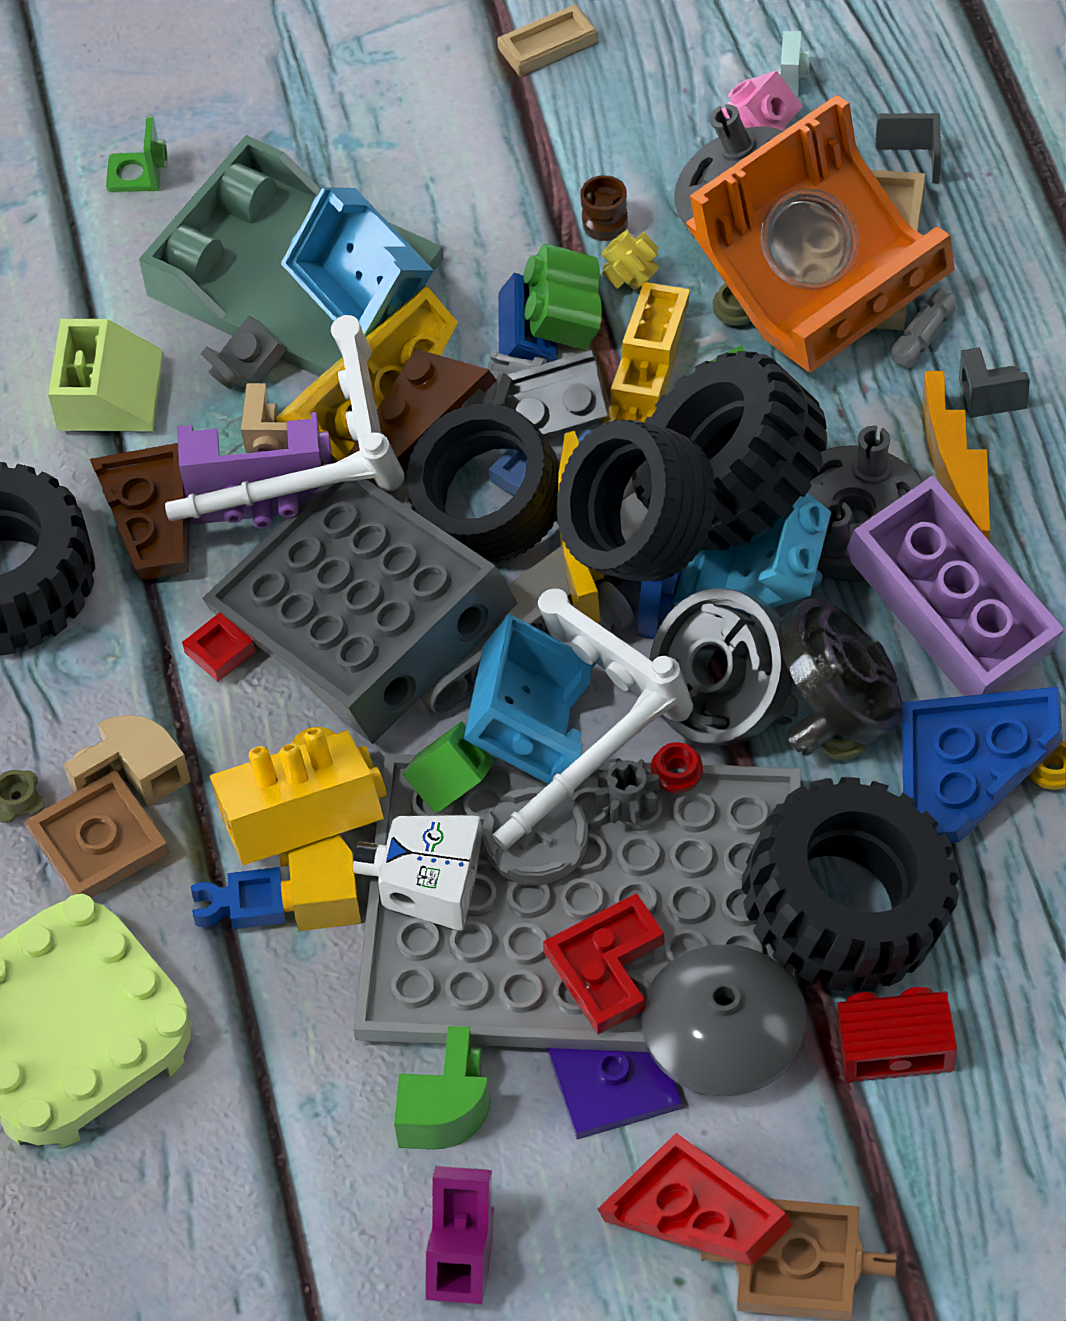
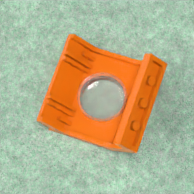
[685,95,955,373]

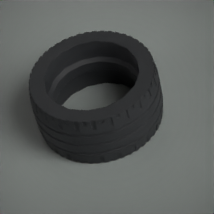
[406,403,560,563]
[557,420,716,582]

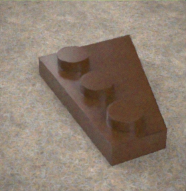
[347,349,497,486]
[90,443,189,581]

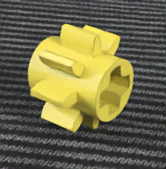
[601,231,659,290]

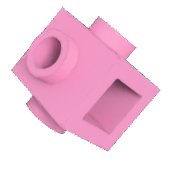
[722,71,803,131]

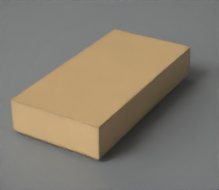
[497,4,598,77]

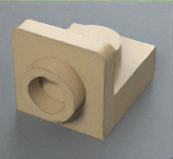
[241,383,288,453]

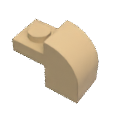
[63,715,191,807]

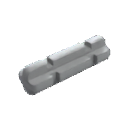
[891,289,956,369]

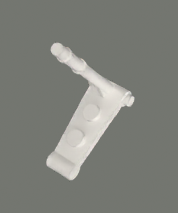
[165,315,405,522]
[492,588,693,850]

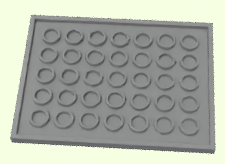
[353,754,801,1052]

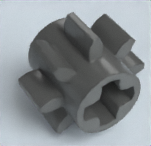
[595,758,660,825]

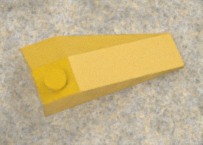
[275,286,458,463]

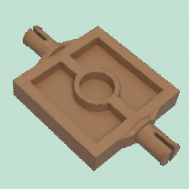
[701,1198,897,1321]

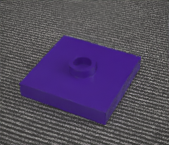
[546,1048,682,1140]

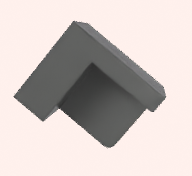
[959,347,1030,418]

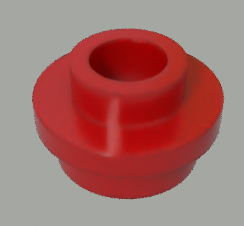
[650,742,703,794]

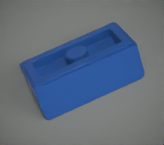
[498,272,557,363]

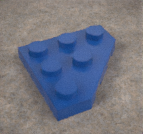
[902,687,1062,843]

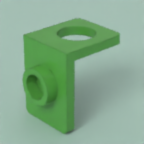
[106,117,167,192]

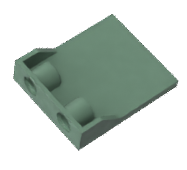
[139,135,444,377]

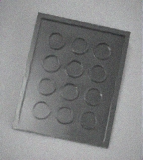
[202,479,518,744]

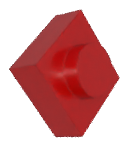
[182,612,256,682]

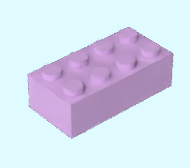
[845,475,1065,696]

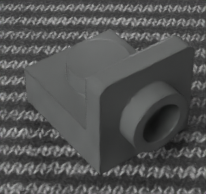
[201,316,288,389]

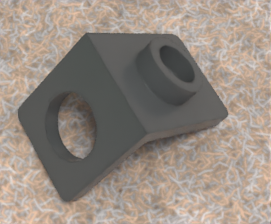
[876,113,941,183]

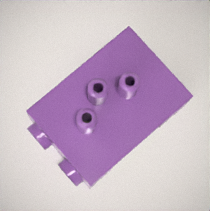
[177,412,334,529]

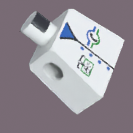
[353,815,483,931]

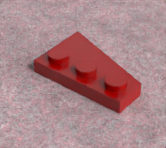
[597,1133,793,1265]

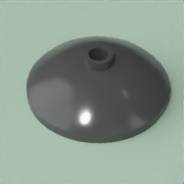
[642,944,807,1096]

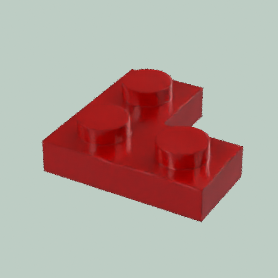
[543,893,665,1035]

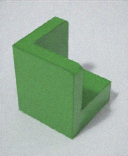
[402,721,495,812]

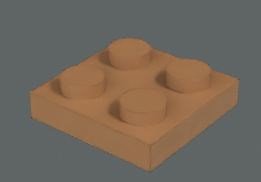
[25,770,170,898]

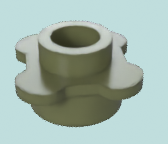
[0,770,45,823]

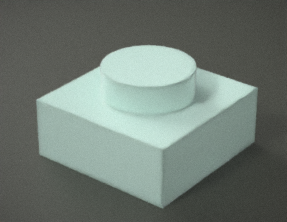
[780,31,810,96]

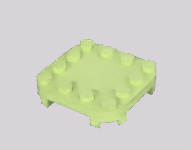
[0,894,192,1149]

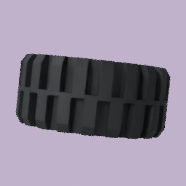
[632,351,827,551]
[0,462,96,655]
[741,777,960,992]

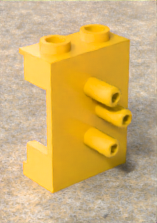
[209,728,387,866]

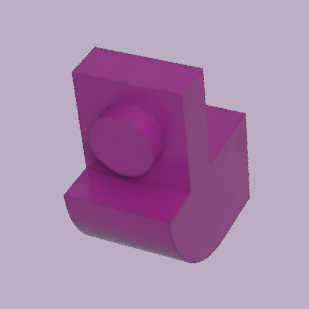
[425,1166,494,1304]

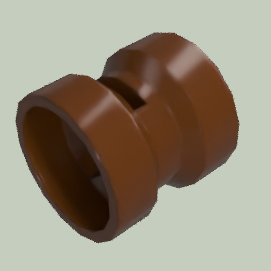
[580,175,628,241]

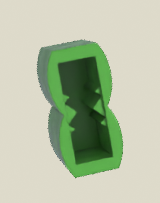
[524,243,602,350]

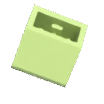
[48,319,164,431]

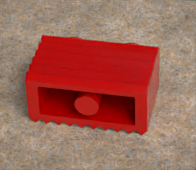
[836,987,957,1083]

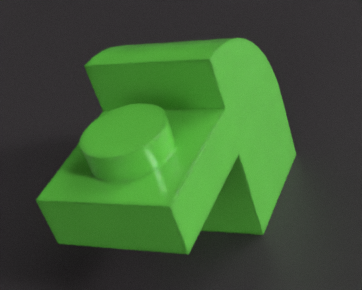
[394,1026,491,1149]

